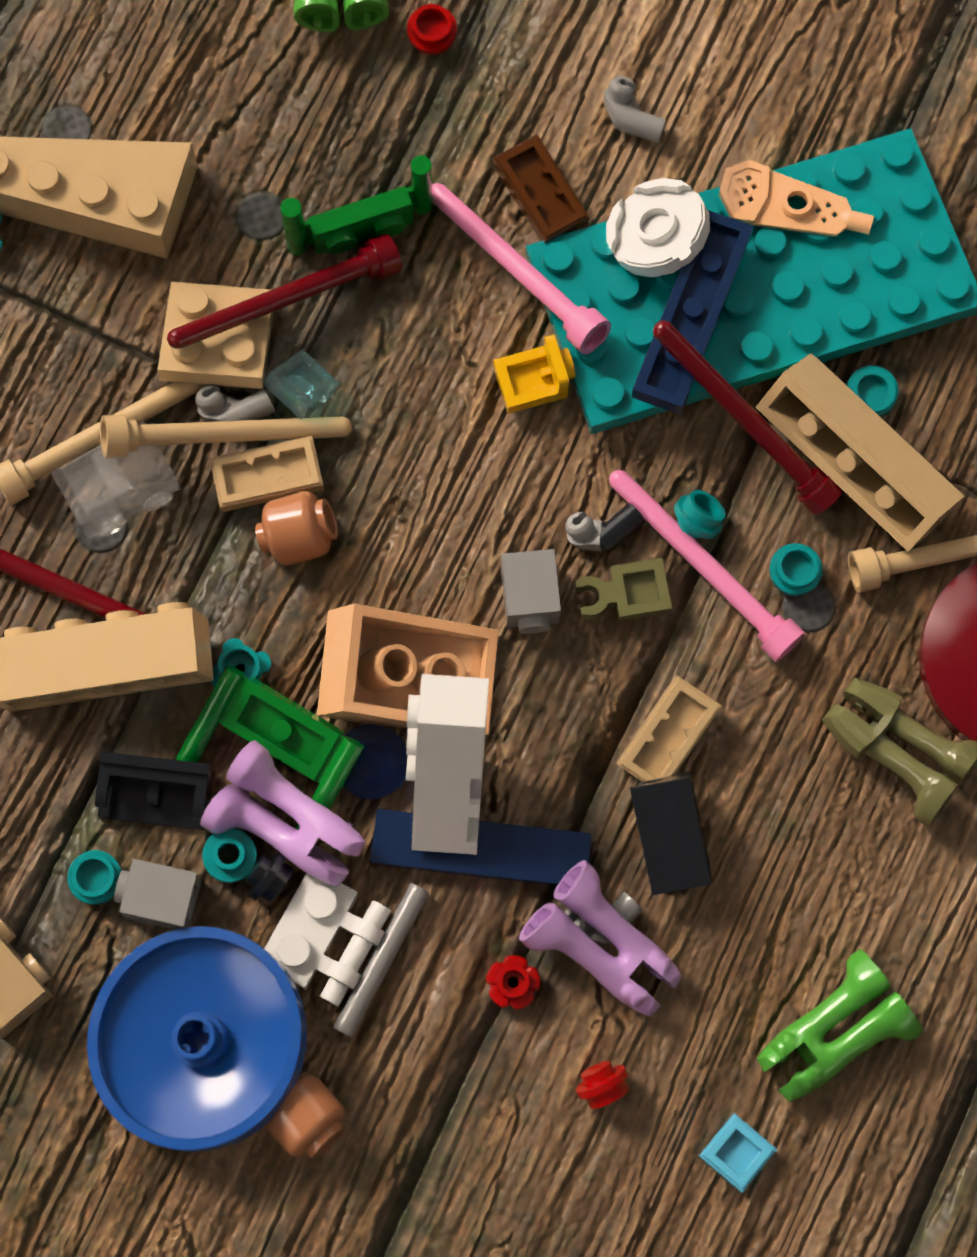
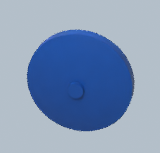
[87,926,307,1152]

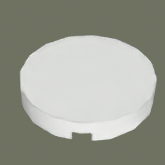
[606,178,710,277]

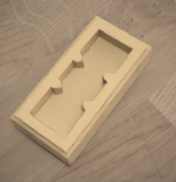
[209,436,324,512]
[616,675,722,782]

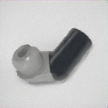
[565,503,645,553]

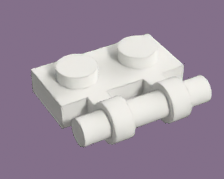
[264,873,391,1007]

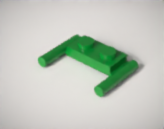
[280,155,433,256]
[176,665,364,830]

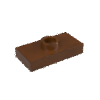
[493,134,589,244]

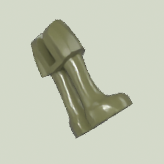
[822,678,977,827]

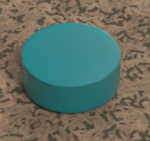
[847,366,899,418]

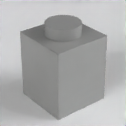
[500,549,561,634]
[114,858,202,929]

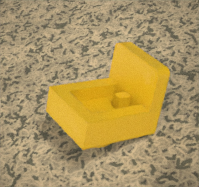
[493,334,576,414]

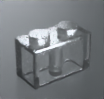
[50,421,180,539]

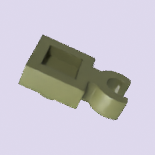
[574,558,672,622]

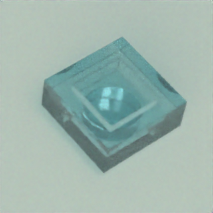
[264,349,340,419]

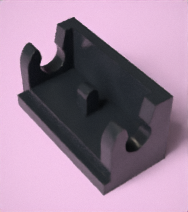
[95,751,214,831]
[630,771,713,896]

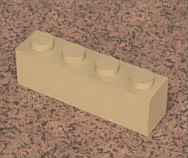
[755,353,964,552]
[0,602,214,712]

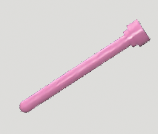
[432,183,611,354]
[609,470,806,663]

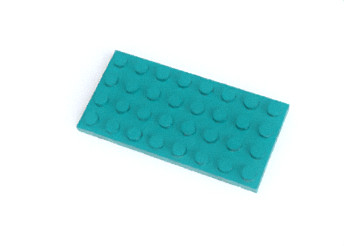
[525,128,977,435]

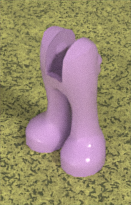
[200,740,365,886]
[519,860,682,1017]

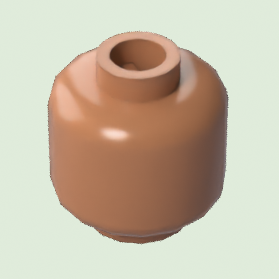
[255,491,338,566]
[264,1075,345,1159]

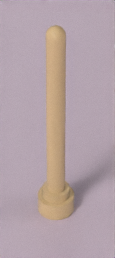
[0,382,207,506]
[100,415,352,458]
[848,535,977,593]

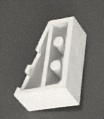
[406,674,489,855]

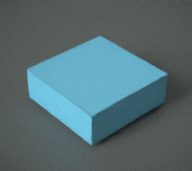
[698,1113,777,1193]

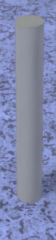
[333,883,429,1038]

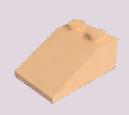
[317,603,499,735]

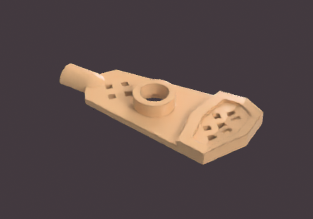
[719,160,874,237]

